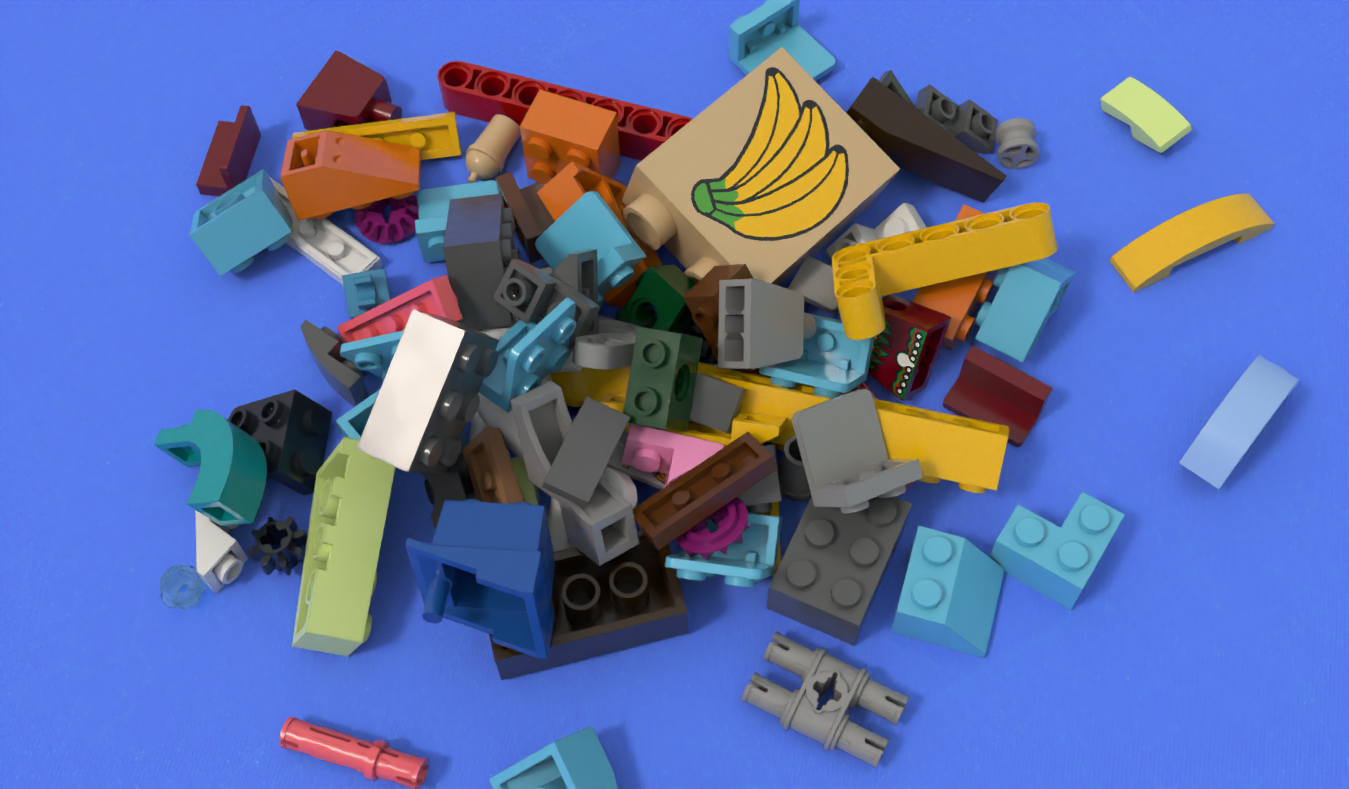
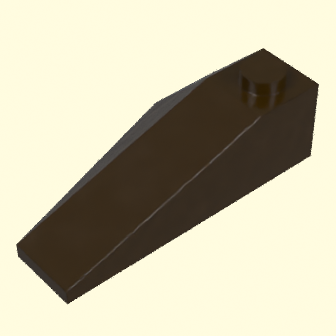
[846,76,1007,202]

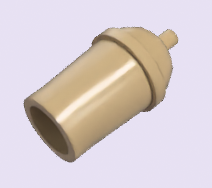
[466,114,521,183]

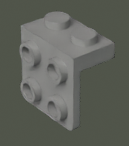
[792,389,923,513]

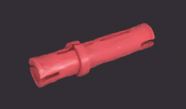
[279,716,429,789]

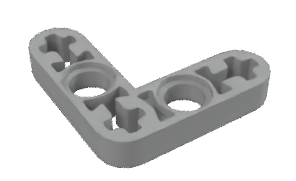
[572,315,644,370]

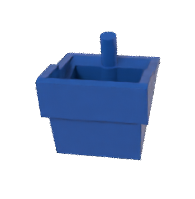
[405,499,556,659]

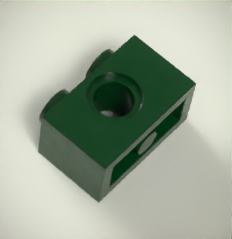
[615,265,696,334]
[623,327,703,431]

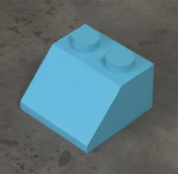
[189,169,292,276]
[891,525,1004,658]

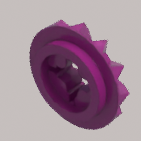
[354,194,419,244]
[675,497,751,560]

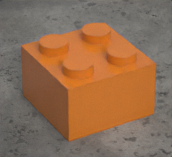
[519,90,621,185]

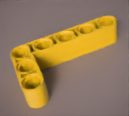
[832,202,1058,340]

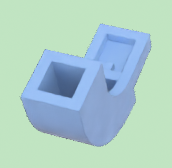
[1179,355,1299,489]

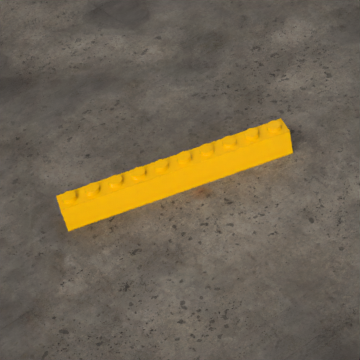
[550,362,1009,493]

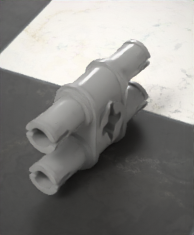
[741,631,910,769]

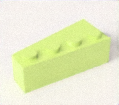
[292,437,396,657]

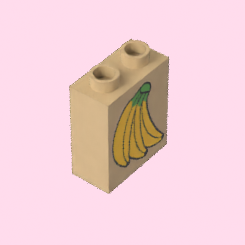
[622,47,900,286]

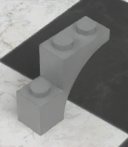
[510,381,639,566]

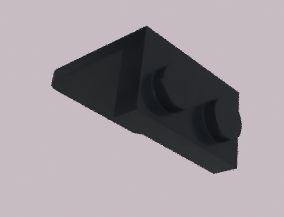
[228,389,333,496]

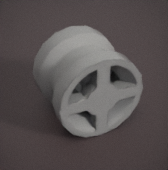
[995,118,1040,169]

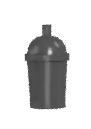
[777,435,811,501]

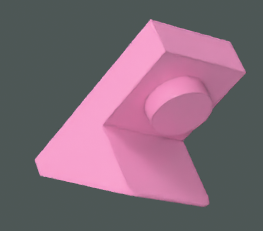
[621,423,724,488]

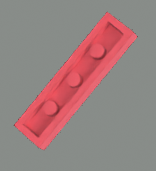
[337,275,463,364]

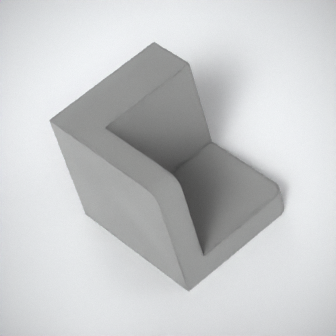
[788,255,838,314]

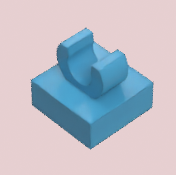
[342,268,391,319]

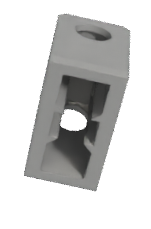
[718,279,816,369]

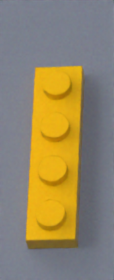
[291,112,461,160]

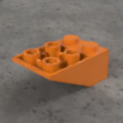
[280,130,421,221]

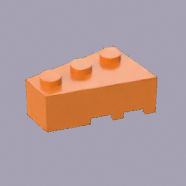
[537,161,662,308]
[912,204,999,351]

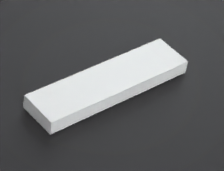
[269,177,383,285]

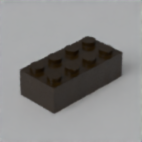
[489,531,688,680]

